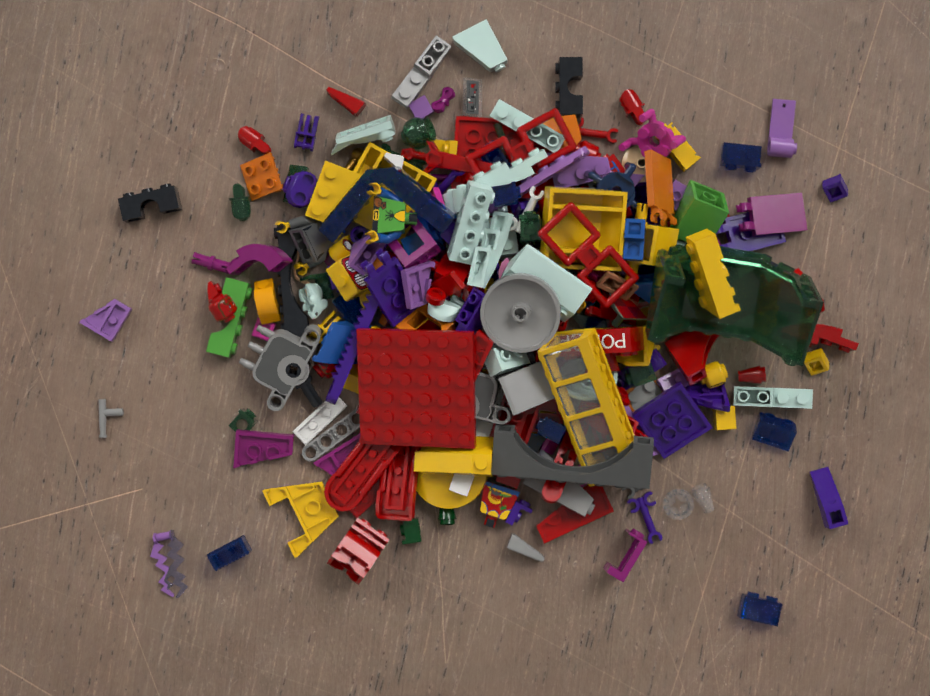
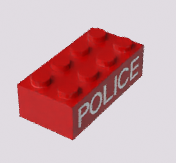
[559,326,644,360]

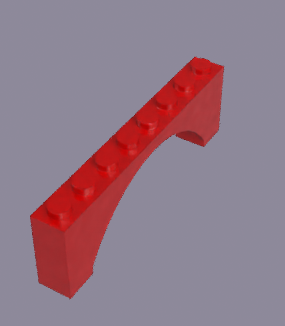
[665,268,825,386]

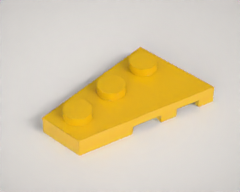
[305,161,362,222]

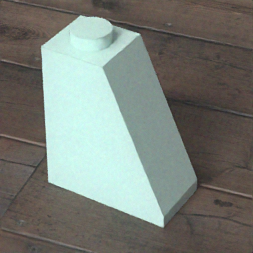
[452,19,508,72]

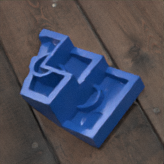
[312,321,372,364]

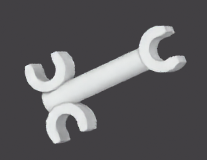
[509,186,544,240]

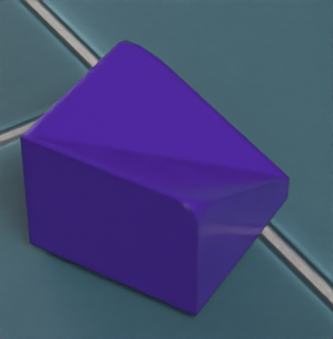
[822,174,848,203]

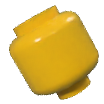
[700,361,728,389]

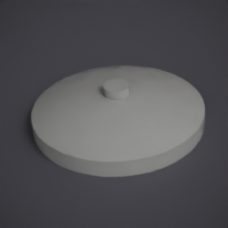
[480,273,561,353]

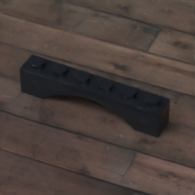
[274,222,310,337]

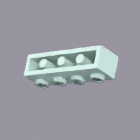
[447,180,495,265]

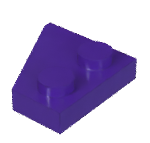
[685,384,730,412]

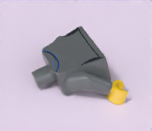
[275,216,334,276]

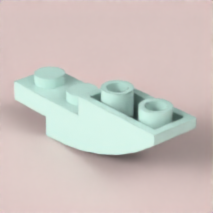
[490,99,565,152]
[472,148,548,187]
[734,386,813,409]

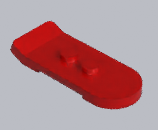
[324,439,404,511]
[376,446,421,521]

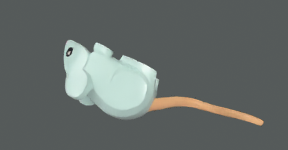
[293,251,328,319]

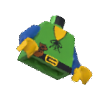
[365,182,417,244]

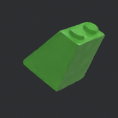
[670,180,729,242]

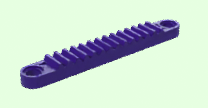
[325,293,378,405]

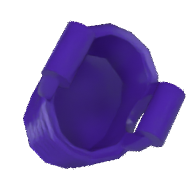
[282,171,317,208]

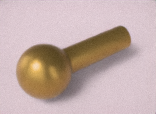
[344,148,364,170]

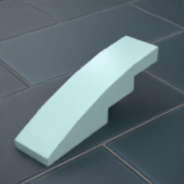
[467,211,514,288]

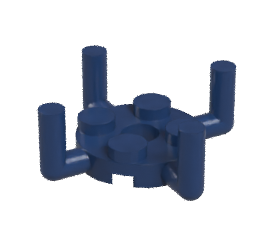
[584,162,643,211]

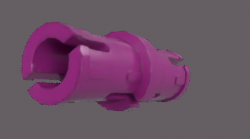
[191,252,231,274]

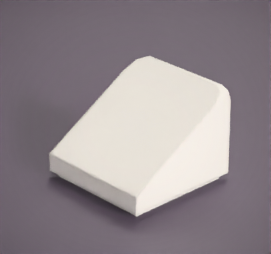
[384,153,404,173]

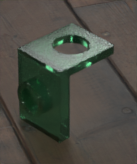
[300,273,334,300]
[229,408,258,432]

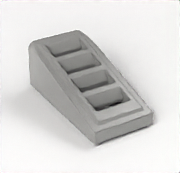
[507,533,545,562]

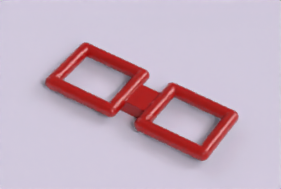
[465,108,577,194]
[538,202,639,309]

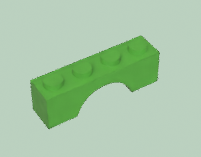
[206,277,253,358]

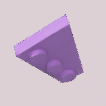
[547,153,611,188]

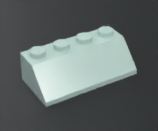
[501,244,592,322]

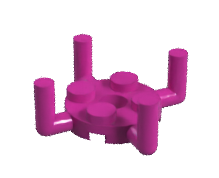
[619,109,686,157]

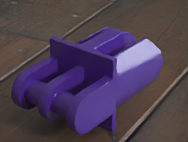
[294,113,319,152]

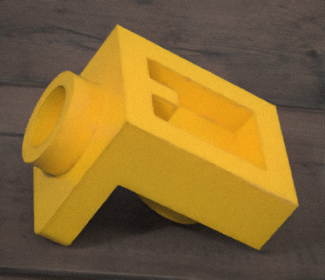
[433,139,458,155]

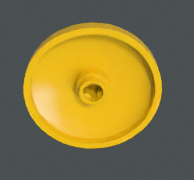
[416,447,487,509]

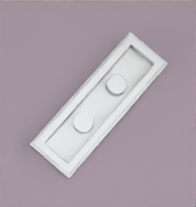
[292,397,347,446]

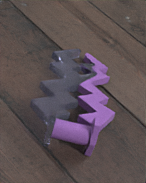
[150,530,188,598]

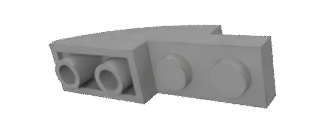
[391,35,452,109]

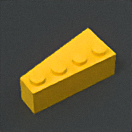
[686,229,741,319]

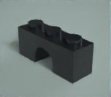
[555,57,583,118]
[118,184,182,223]

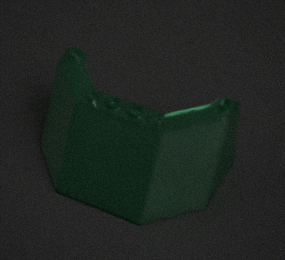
[645,242,824,366]

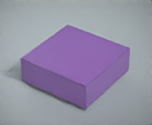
[409,95,434,122]

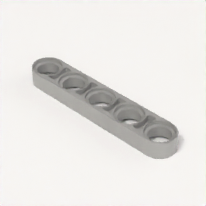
[302,408,360,461]

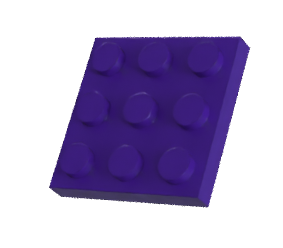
[632,382,712,459]

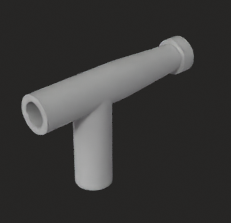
[98,399,124,438]

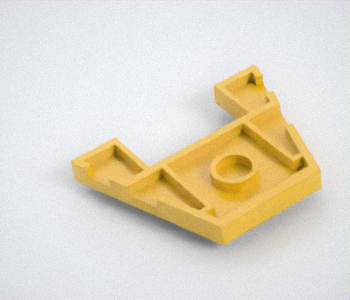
[262,481,339,558]

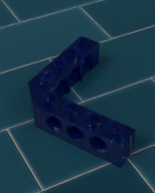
[319,166,457,243]

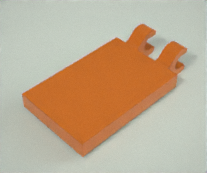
[644,150,677,227]

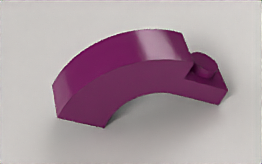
[226,244,292,275]

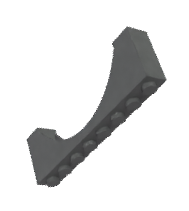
[492,424,654,490]

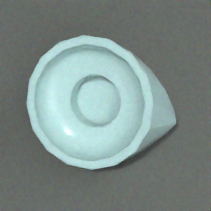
[427,300,462,322]

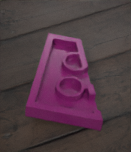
[233,429,294,468]

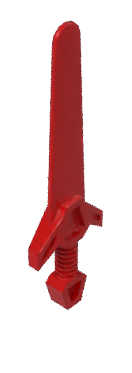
[401,141,492,173]

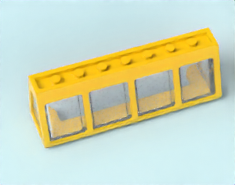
[537,328,635,486]

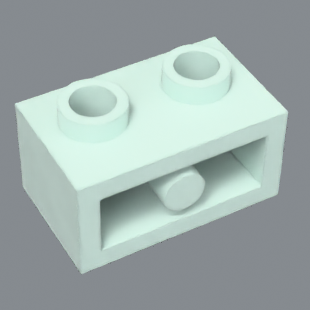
[485,345,530,377]

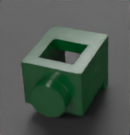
[400,517,422,545]

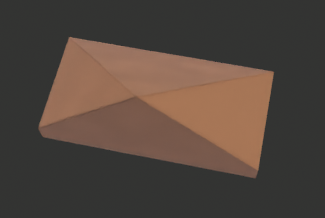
[596,271,639,301]

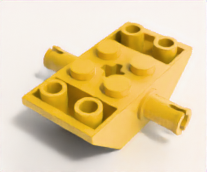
[622,203,679,280]

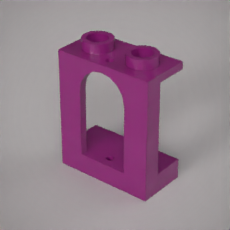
[388,210,441,269]
[603,528,647,582]

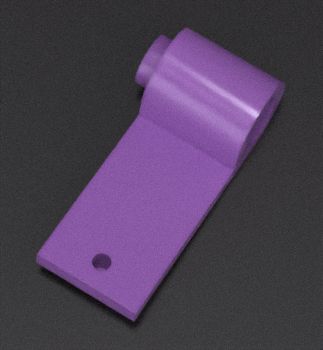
[767,99,797,158]

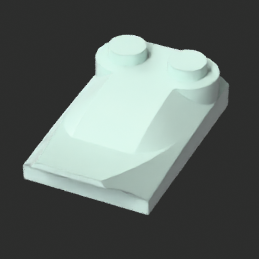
[331,115,396,155]

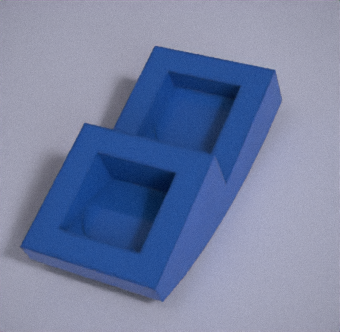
[623,218,646,262]

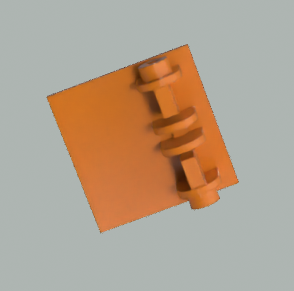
[240,152,283,201]

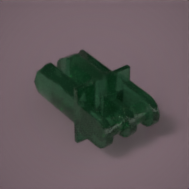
[229,183,251,221]

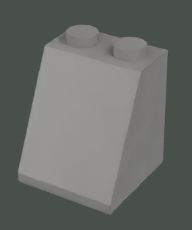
[498,361,555,416]

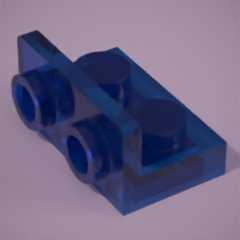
[720,142,762,172]
[752,412,797,451]

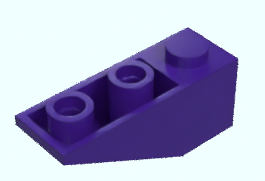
[809,467,848,529]

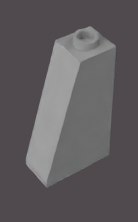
[523,450,595,517]

